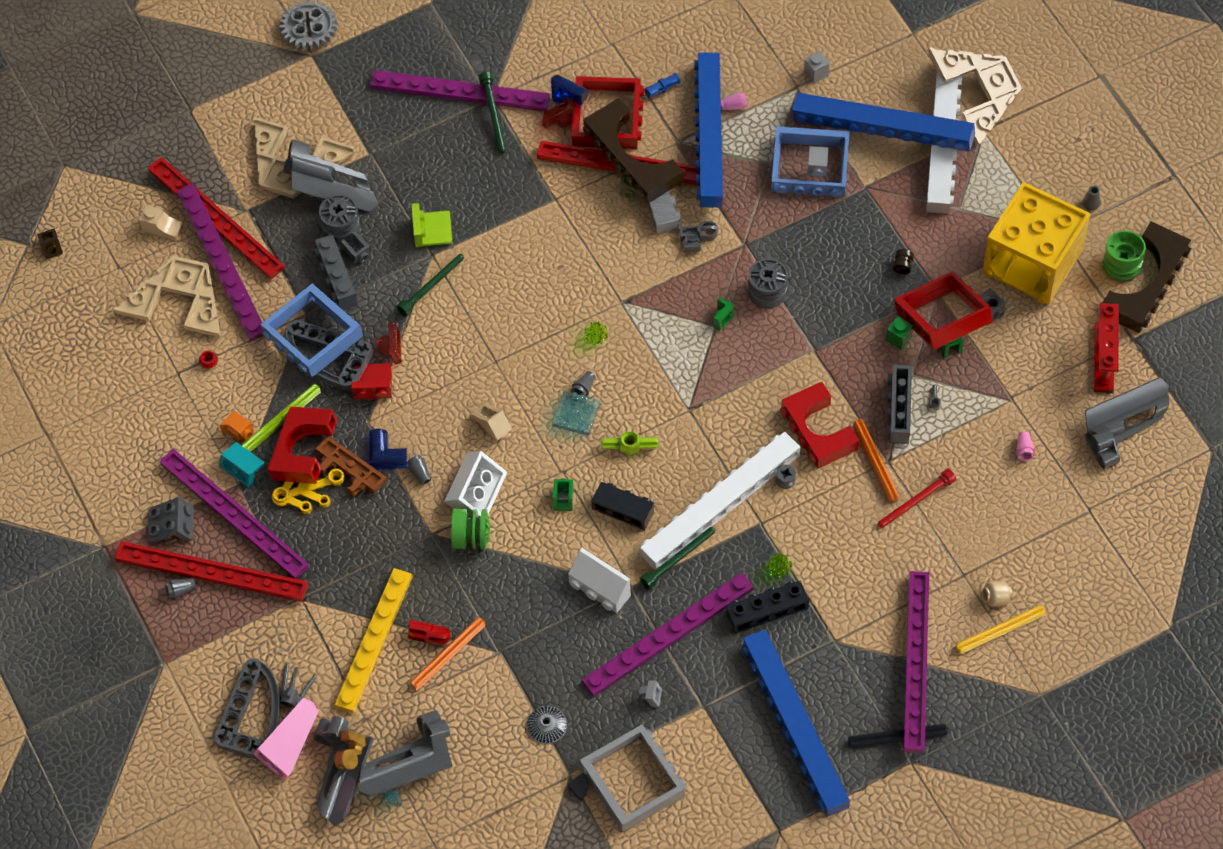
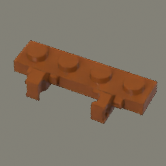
[316,436,387,497]

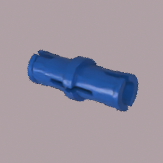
[644,73,681,98]

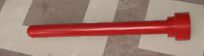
[878,468,957,528]

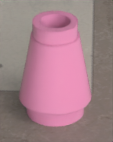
[721,92,748,110]
[1016,431,1035,461]

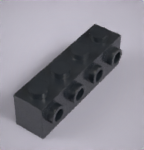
[726,580,809,634]

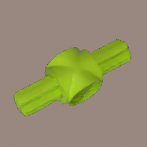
[601,431,658,456]

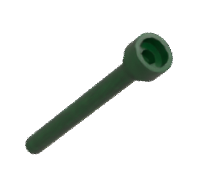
[478,72,506,153]
[396,254,464,317]
[639,527,715,590]

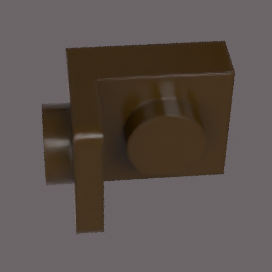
[37,228,63,259]

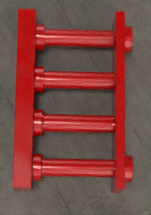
[1094,303,1119,393]

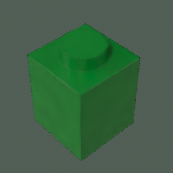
[886,316,913,350]

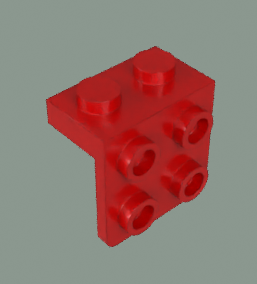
[352,363,392,400]

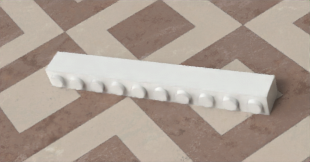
[926,71,962,214]
[640,432,800,570]

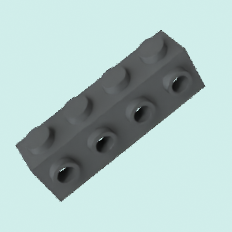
[313,234,358,310]
[886,365,912,444]

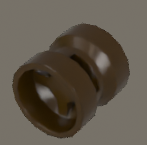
[893,249,914,275]

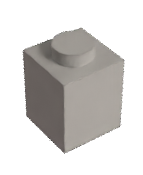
[804,51,830,83]
[808,147,828,177]

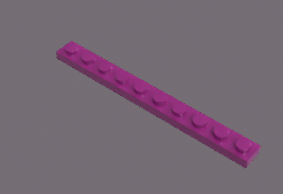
[370,70,551,112]
[177,183,263,341]
[160,449,309,579]
[904,571,930,753]
[582,573,754,697]

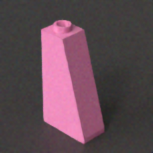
[253,698,319,780]

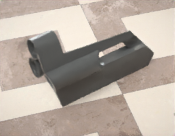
[283,139,378,212]
[1085,377,1170,469]
[358,710,453,797]
[314,716,374,826]

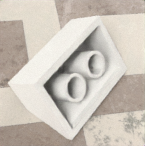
[444,451,507,518]
[569,548,631,613]

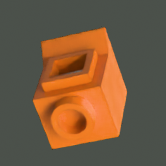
[220,410,254,443]

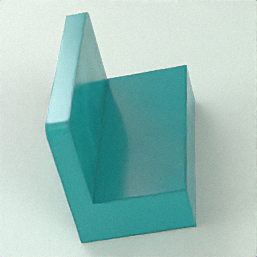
[219,442,264,487]

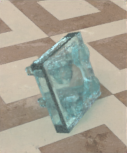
[552,391,600,436]

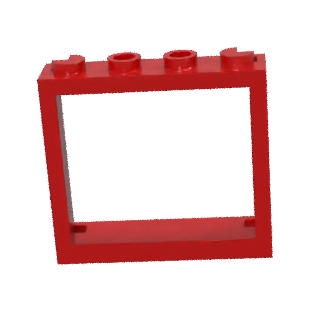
[571,76,644,149]
[894,271,993,350]

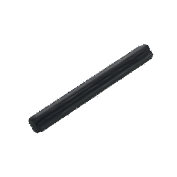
[848,724,948,748]

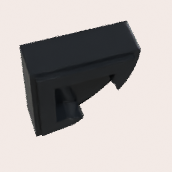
[568,772,588,801]

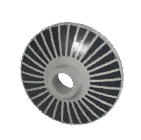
[527,706,567,744]

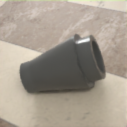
[1083,186,1101,211]
[571,371,596,399]
[407,455,432,485]
[165,578,196,599]

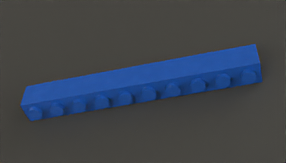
[694,53,723,208]
[792,92,976,151]
[741,630,850,817]

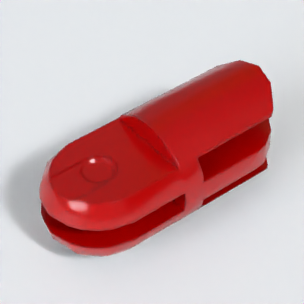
[408,620,451,644]

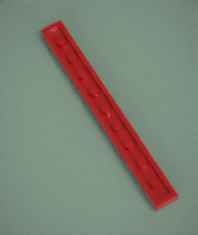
[537,141,700,186]
[148,157,285,280]
[115,541,308,602]

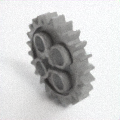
[279,0,338,51]

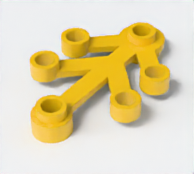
[272,469,344,514]

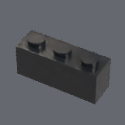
[591,482,654,531]

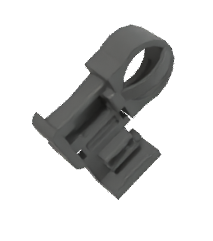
[680,221,718,253]

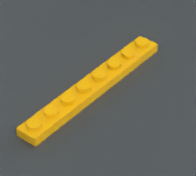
[335,568,413,713]

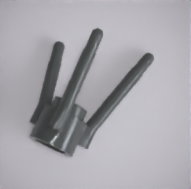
[280,662,317,708]

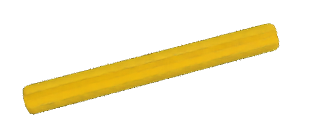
[955,605,1046,654]

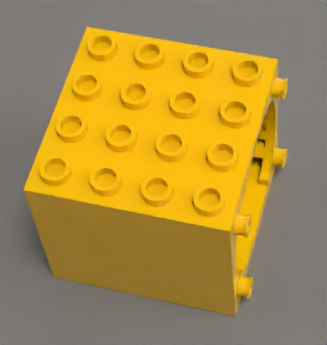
[982,182,1091,305]

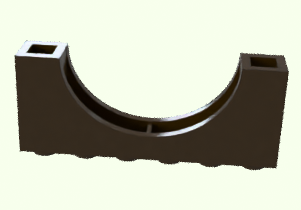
[583,98,684,203]
[1102,221,1192,333]

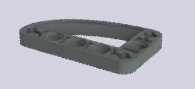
[286,320,373,391]
[214,659,281,761]

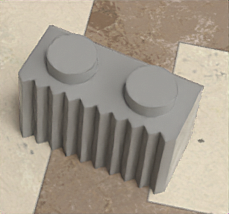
[647,191,681,234]

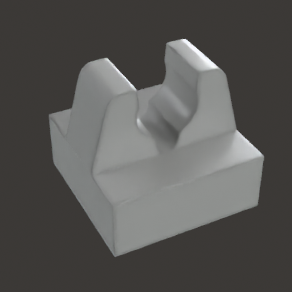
[638,680,662,708]

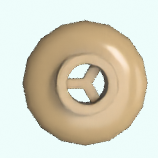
[981,580,1013,607]

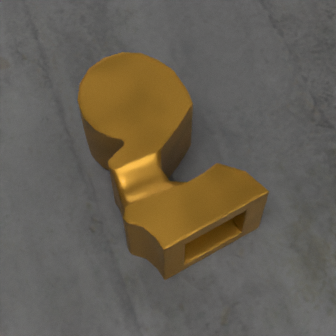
[334,730,366,771]

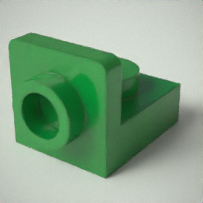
[713,297,734,331]

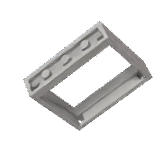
[580,725,686,832]

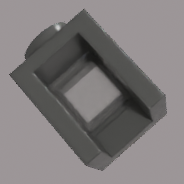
[341,231,370,263]

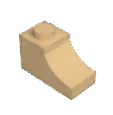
[139,205,183,241]
[471,403,512,440]

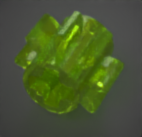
[585,321,608,345]
[767,552,792,578]

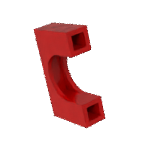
[780,381,859,469]
[268,406,338,484]

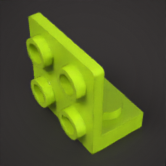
[412,203,452,247]

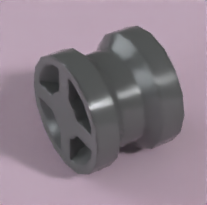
[776,465,796,489]

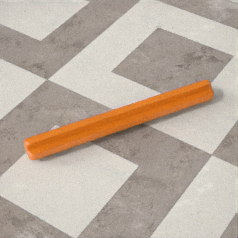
[853,419,899,502]
[410,617,485,690]

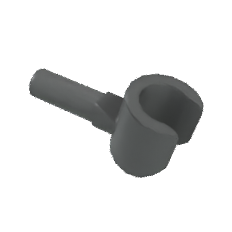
[929,385,941,409]

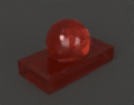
[542,98,576,129]
[377,322,402,364]

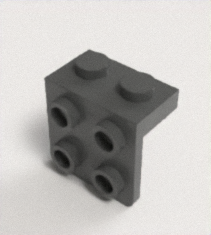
[148,497,194,543]

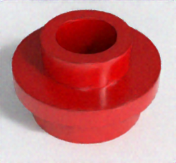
[199,350,218,369]

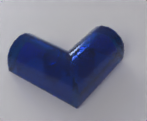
[551,75,589,108]
[369,429,408,469]

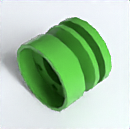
[1103,230,1146,281]
[451,508,490,550]

